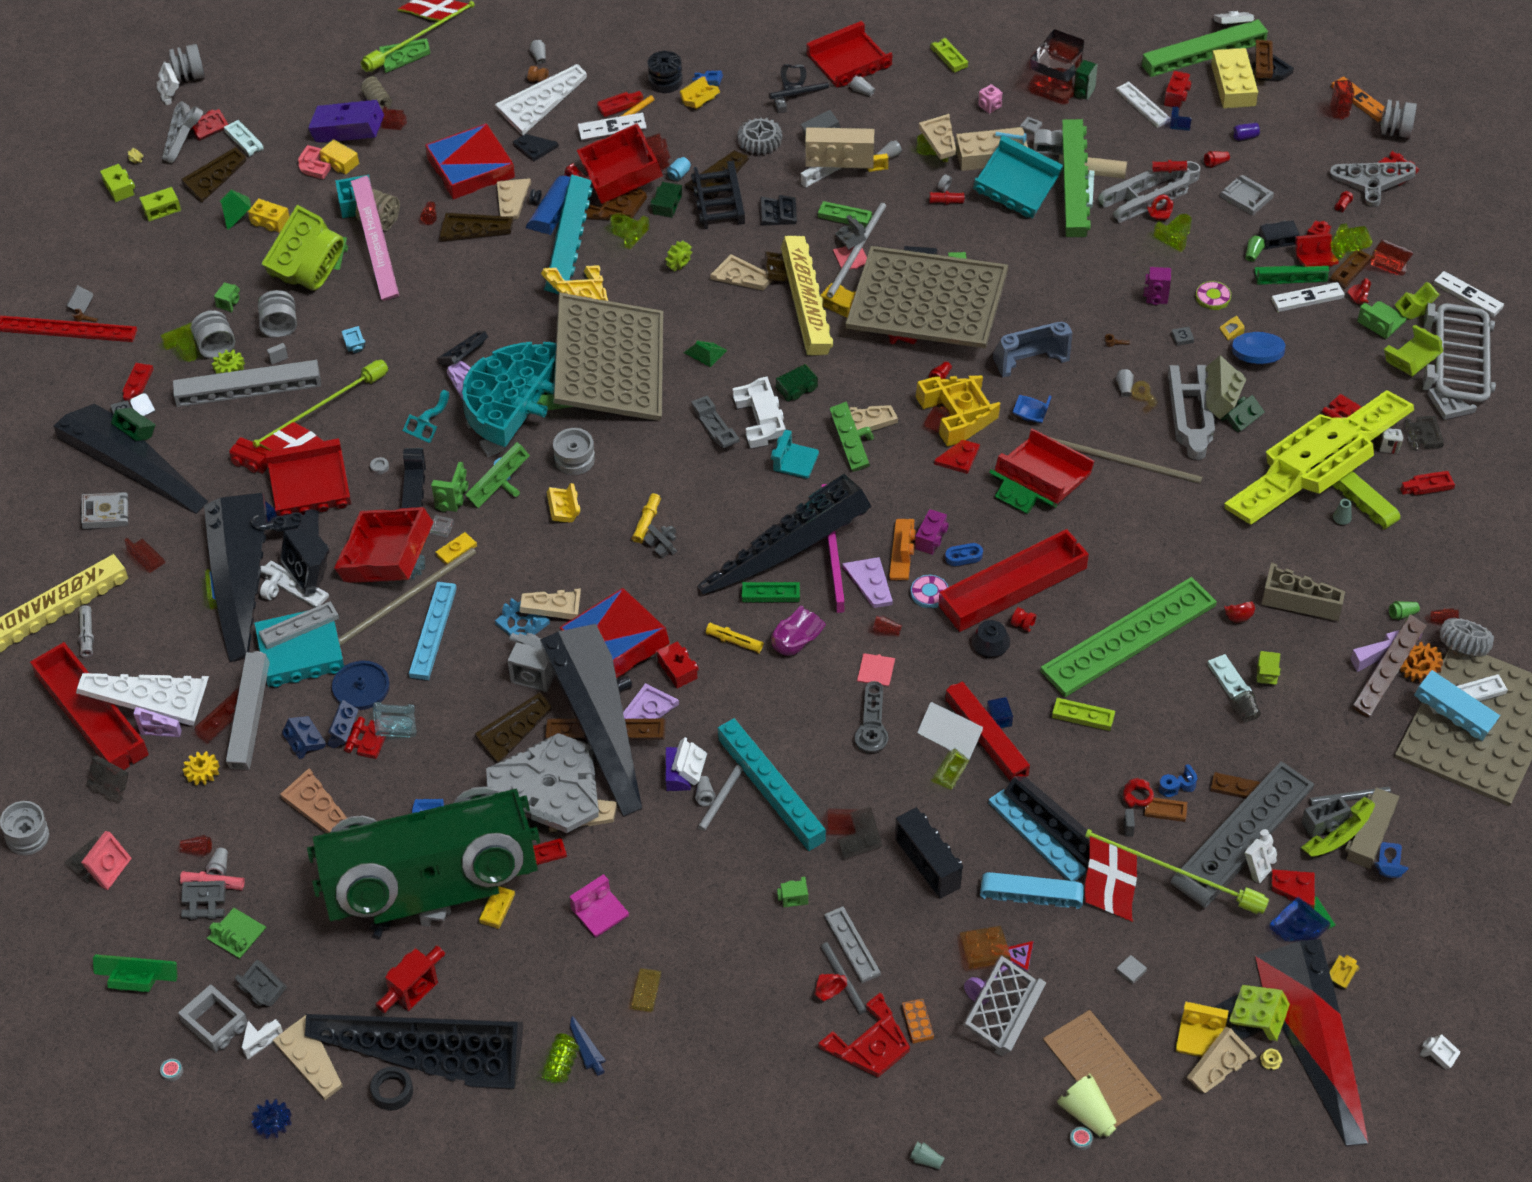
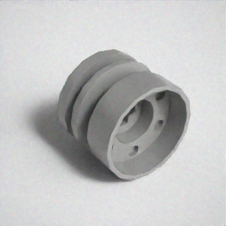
[169,44,205,83]
[1381,100,1417,138]
[258,290,297,337]
[191,311,236,358]
[0,801,49,855]

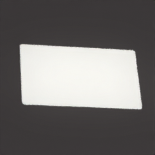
[917,702,983,760]

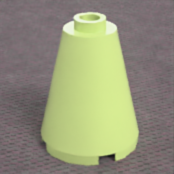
[1057,1074,1117,1137]

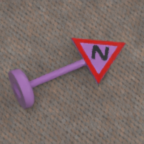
[964,941,1034,1005]

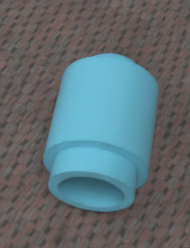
[667,157,691,181]

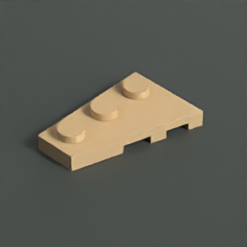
[497,178,531,219]
[711,254,773,290]
[520,588,581,619]

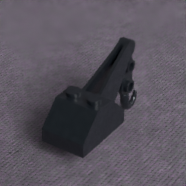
[250,509,329,595]

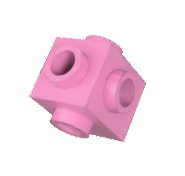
[978,84,1002,114]

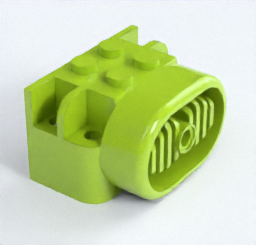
[262,205,344,291]

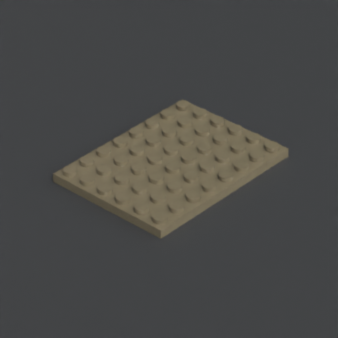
[846,246,1008,349]
[553,293,663,421]
[1394,647,1532,807]

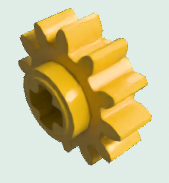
[183,751,220,786]

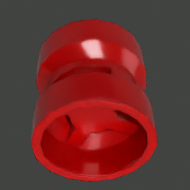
[1011,607,1037,632]

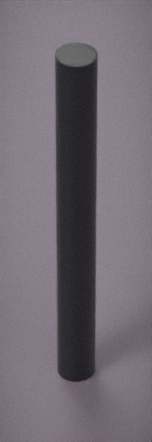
[769,82,829,100]

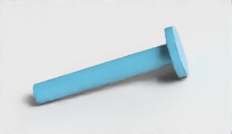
[995,132,1027,144]

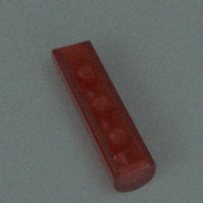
[194,686,265,743]

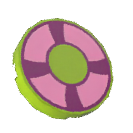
[1196,281,1231,310]

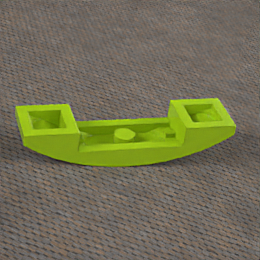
[1301,796,1375,856]

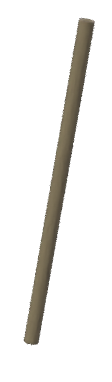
[1050,437,1202,484]
[338,548,476,646]

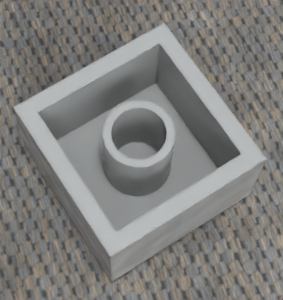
[508,642,555,692]

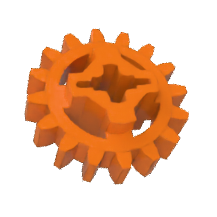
[1400,642,1443,683]

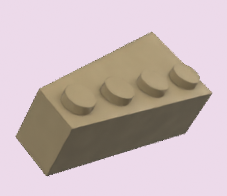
[1262,562,1345,621]

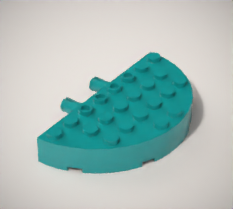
[462,342,556,447]

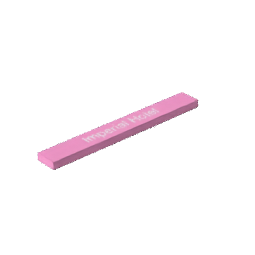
[351,176,399,301]

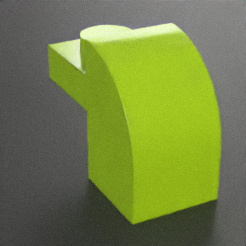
[1395,282,1439,319]
[1257,651,1280,685]

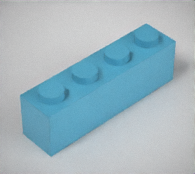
[1414,670,1500,741]

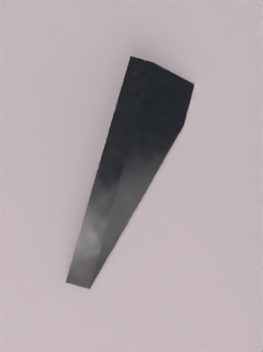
[53,404,208,514]
[697,474,872,594]
[204,493,268,662]
[540,624,642,816]

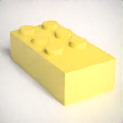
[1211,48,1258,108]

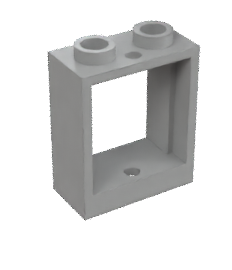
[178,984,248,1052]

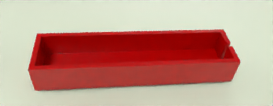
[938,529,1089,632]
[30,642,149,776]

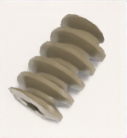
[361,77,392,111]

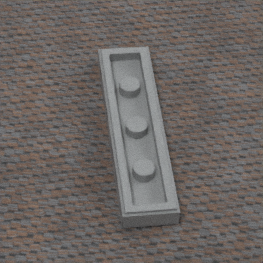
[259,601,339,649]
[824,907,881,983]

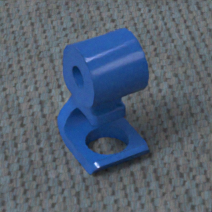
[1159,764,1197,797]

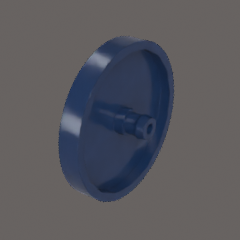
[332,661,390,710]

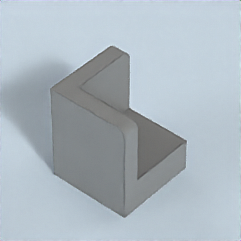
[67,285,93,313]
[419,906,451,927]

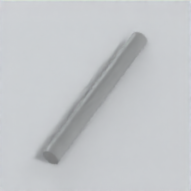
[698,765,743,831]

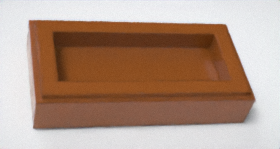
[1144,797,1188,822]

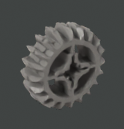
[737,117,782,156]
[1439,618,1494,657]

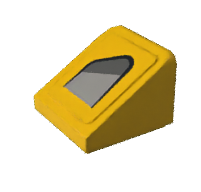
[1219,316,1245,340]

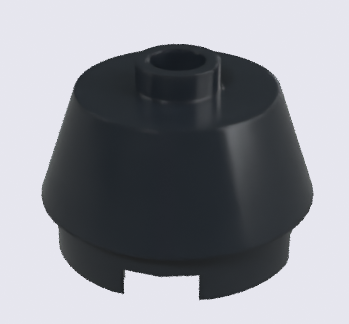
[972,620,1011,658]

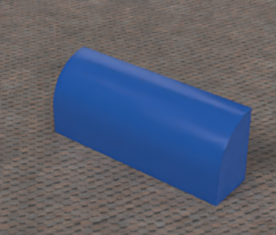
[526,176,570,235]

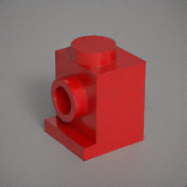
[1307,220,1331,235]

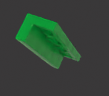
[1254,265,1329,285]

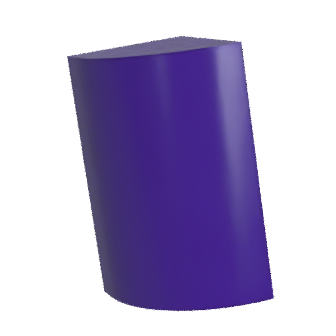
[666,747,691,791]

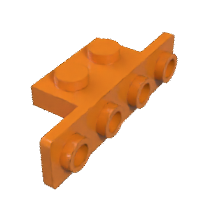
[890,519,916,580]

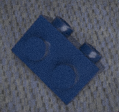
[327,700,358,748]
[282,716,326,759]

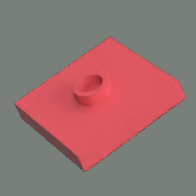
[81,831,132,890]

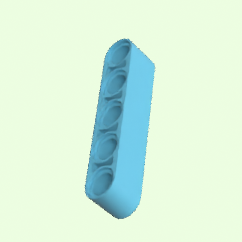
[980,873,1084,909]

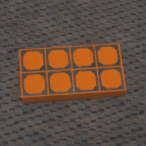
[902,999,934,1043]

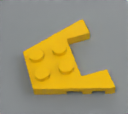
[541,265,608,301]

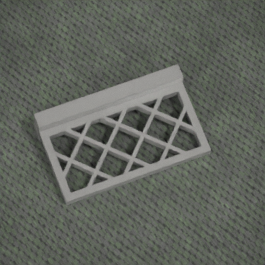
[963,955,1046,1056]

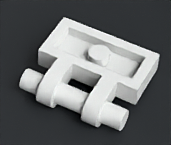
[157,62,179,105]
[1245,829,1277,883]

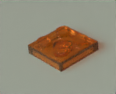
[960,926,1011,969]

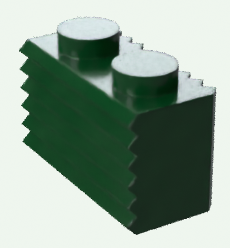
[1073,60,1098,100]
[650,181,683,218]
[776,364,818,402]
[111,408,155,442]

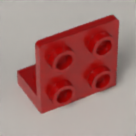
[1295,233,1339,267]

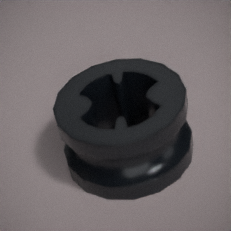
[529,189,542,205]

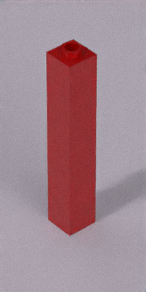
[945,681,1030,782]

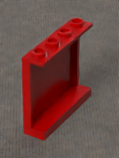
[806,21,893,88]
[994,429,1095,504]
[265,438,351,516]

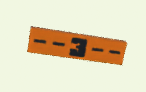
[1331,76,1385,122]

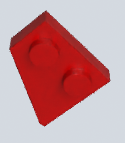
[934,440,980,474]
[1272,869,1315,910]

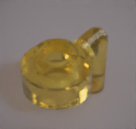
[1132,381,1158,407]

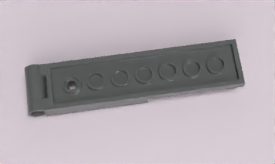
[1170,761,1314,908]

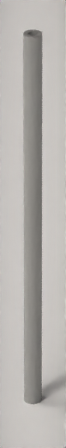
[827,203,886,297]

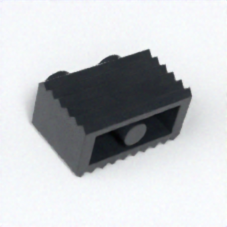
[1258,220,1300,250]

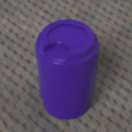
[1233,123,1260,141]

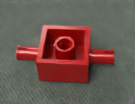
[375,945,445,1014]

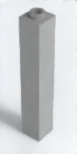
[226,651,269,770]

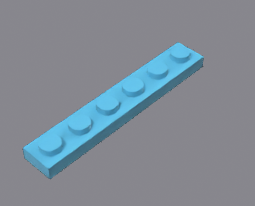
[409,582,457,680]
[988,789,1087,881]

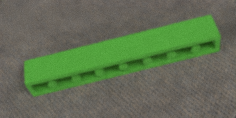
[1142,19,1268,77]
[1062,119,1090,237]

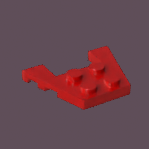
[819,993,910,1077]

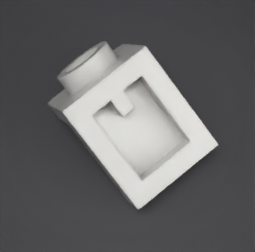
[1420,1034,1460,1070]

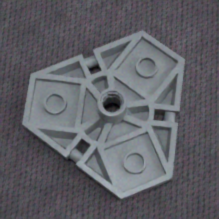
[486,733,599,833]

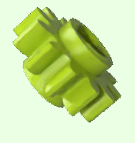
[665,240,692,271]
[212,350,245,374]

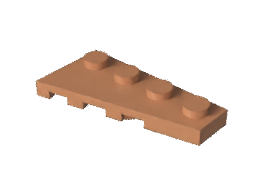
[280,768,347,833]

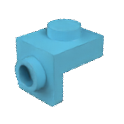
[342,326,365,353]

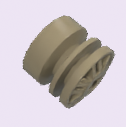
[356,188,400,231]

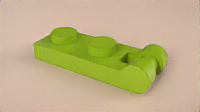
[930,38,968,72]

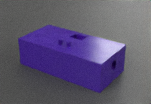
[308,100,384,143]

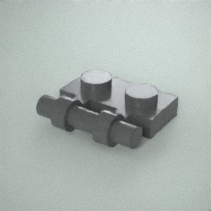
[181,881,226,920]

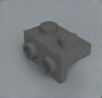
[235,960,287,1007]

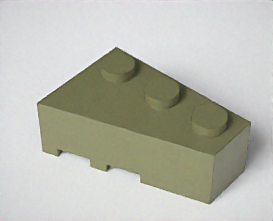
[1205,355,1246,419]

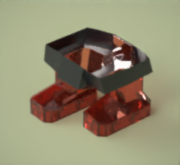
[1029,29,1084,105]

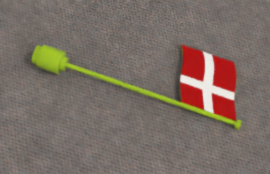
[360,0,475,72]
[252,360,388,451]
[1085,829,1269,922]

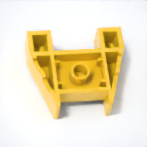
[916,375,1001,446]

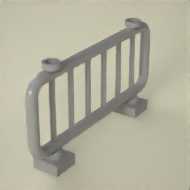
[1423,303,1496,402]

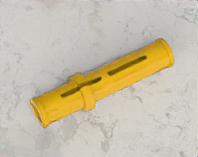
[631,493,661,543]
[706,622,764,653]

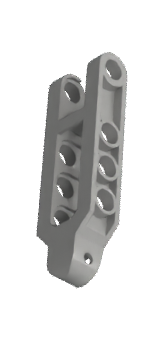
[1098,161,1200,223]
[1168,365,1215,460]

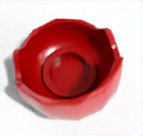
[1224,601,1255,623]

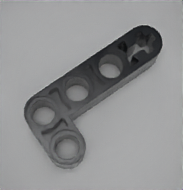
[402,448,426,508]

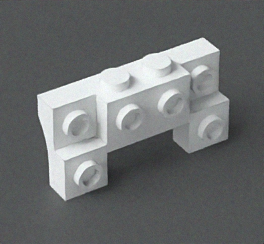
[732,377,786,448]

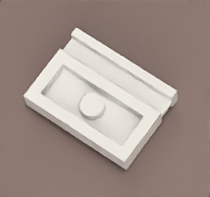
[672,737,707,785]

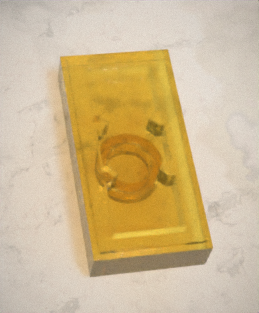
[632,968,661,1012]

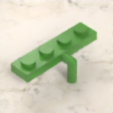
[830,402,874,472]
[465,442,530,508]

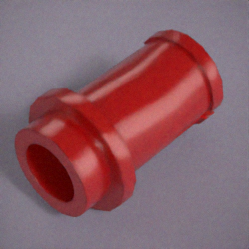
[1334,191,1353,212]

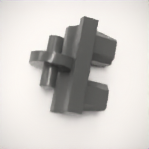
[643,524,678,558]

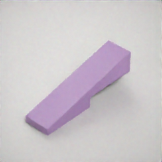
[1351,630,1422,672]

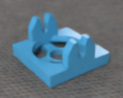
[495,598,550,636]

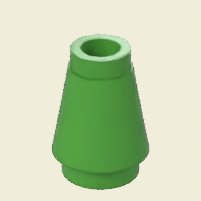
[1245,236,1265,262]
[1389,601,1420,620]

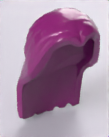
[771,605,826,656]

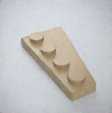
[273,1015,343,1100]

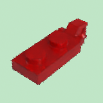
[597,91,643,117]
[123,363,154,404]
[1400,471,1455,495]

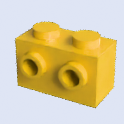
[248,199,290,233]

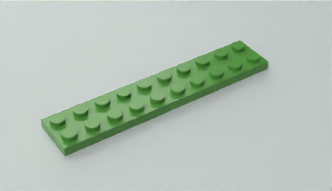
[1040,577,1217,697]

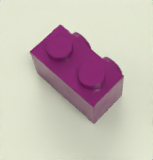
[1143,267,1171,305]
[915,509,949,555]

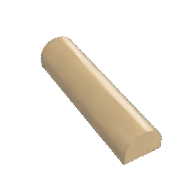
[1058,154,1127,179]

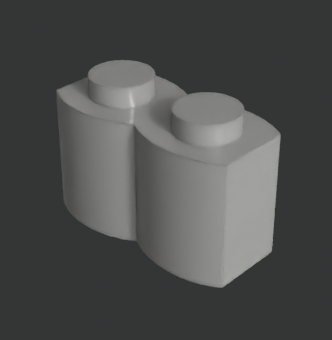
[1033,129,1063,155]

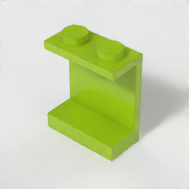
[1384,325,1443,376]

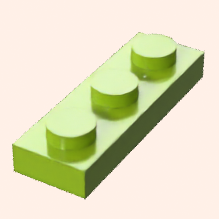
[1052,698,1115,731]

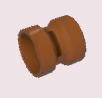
[528,66,549,83]

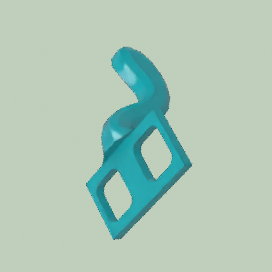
[403,390,449,443]

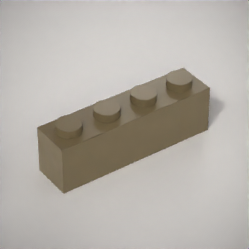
[1345,788,1400,869]

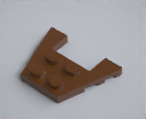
[584,188,647,220]

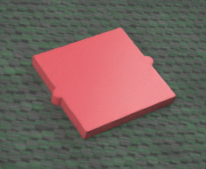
[833,246,867,270]
[857,653,895,687]

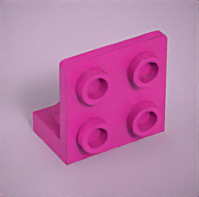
[570,874,629,937]

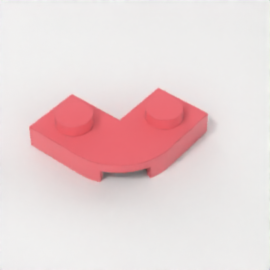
[298,145,331,179]

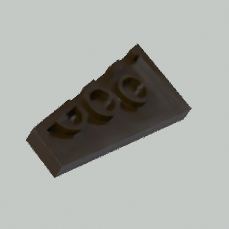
[181,147,246,203]
[684,150,749,200]
[440,213,514,242]
[475,692,551,763]

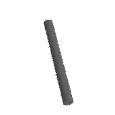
[1309,786,1391,806]
[821,943,867,1014]

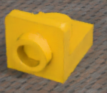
[867,153,889,172]
[1330,955,1359,989]

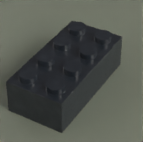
[895,807,963,899]

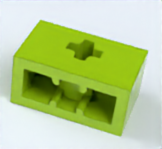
[100,164,135,202]
[140,187,181,221]

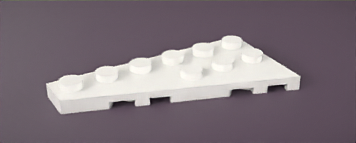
[495,64,587,135]
[76,673,209,726]

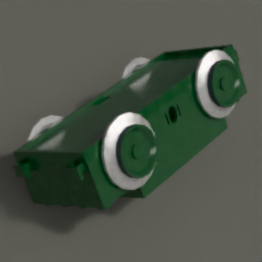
[307,787,540,924]

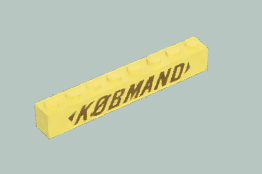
[781,236,833,355]
[0,554,128,652]

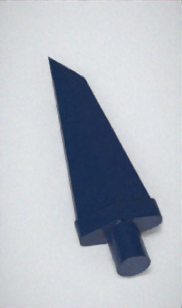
[570,1016,606,1076]

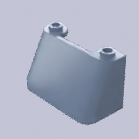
[992,322,1073,378]

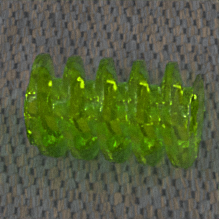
[541,1033,580,1082]

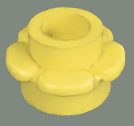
[128,148,144,163]
[1260,1049,1282,1070]

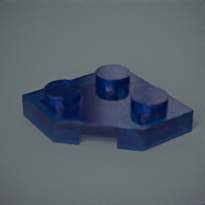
[1269,897,1330,941]

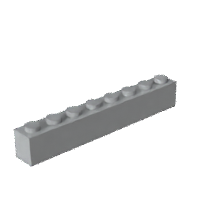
[173,360,321,407]

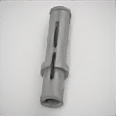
[78,606,94,658]

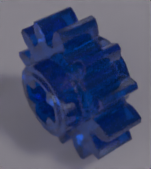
[252,1099,292,1139]

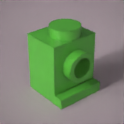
[214,282,240,312]
[777,877,808,908]

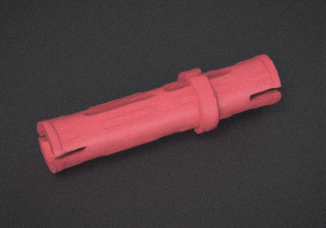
[180,871,245,891]

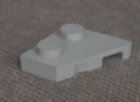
[1427,385,1477,420]

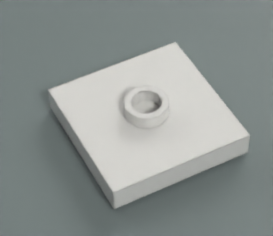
[1214,11,1254,24]

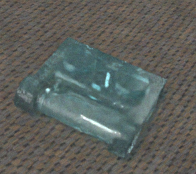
[373,702,417,737]

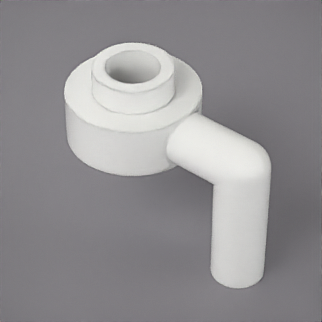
[260,566,281,600]

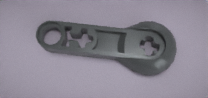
[855,681,889,753]

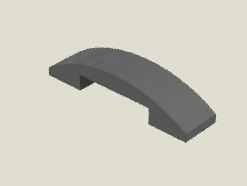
[691,396,740,448]

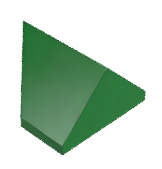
[220,190,251,229]
[683,340,727,367]

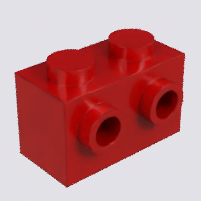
[1164,71,1192,109]

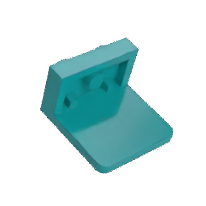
[771,430,819,478]

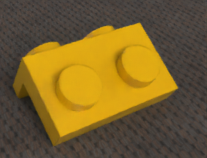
[679,76,720,109]
[547,483,580,523]

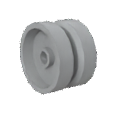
[553,428,595,475]

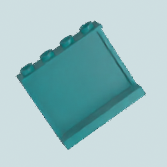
[973,135,1063,218]
[254,610,344,687]

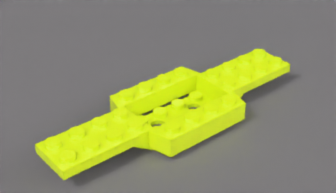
[1224,390,1414,524]

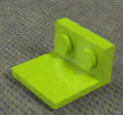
[1230,985,1290,1041]

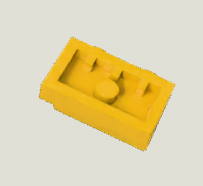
[1176,1002,1228,1057]

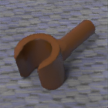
[72,308,98,322]
[1105,334,1130,347]

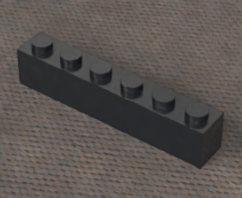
[1003,776,1090,866]

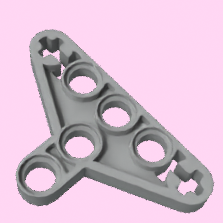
[162,101,203,164]
[1331,162,1416,207]

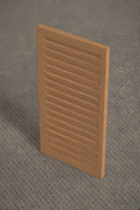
[1043,1010,1162,1128]

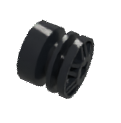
[647,50,683,94]

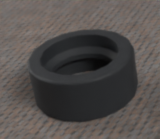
[370,1066,413,1111]

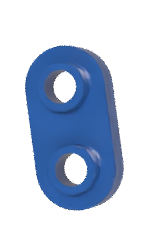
[945,543,983,566]

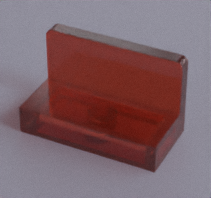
[1371,239,1413,276]
[124,538,165,573]
[827,808,869,835]

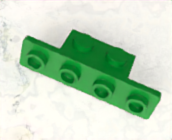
[989,469,1057,514]
[93,954,178,992]

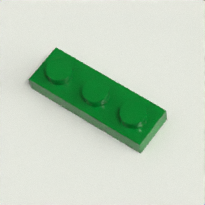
[742,582,800,602]

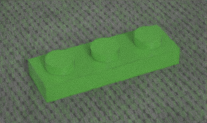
[818,201,872,228]

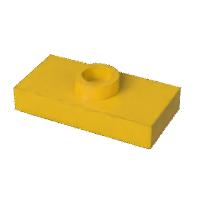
[435,532,477,565]
[479,886,515,929]

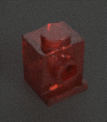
[381,106,407,130]

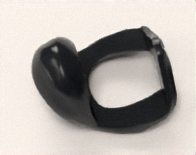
[781,64,807,96]

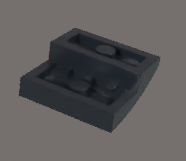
[759,195,797,226]

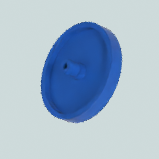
[1232,332,1285,364]

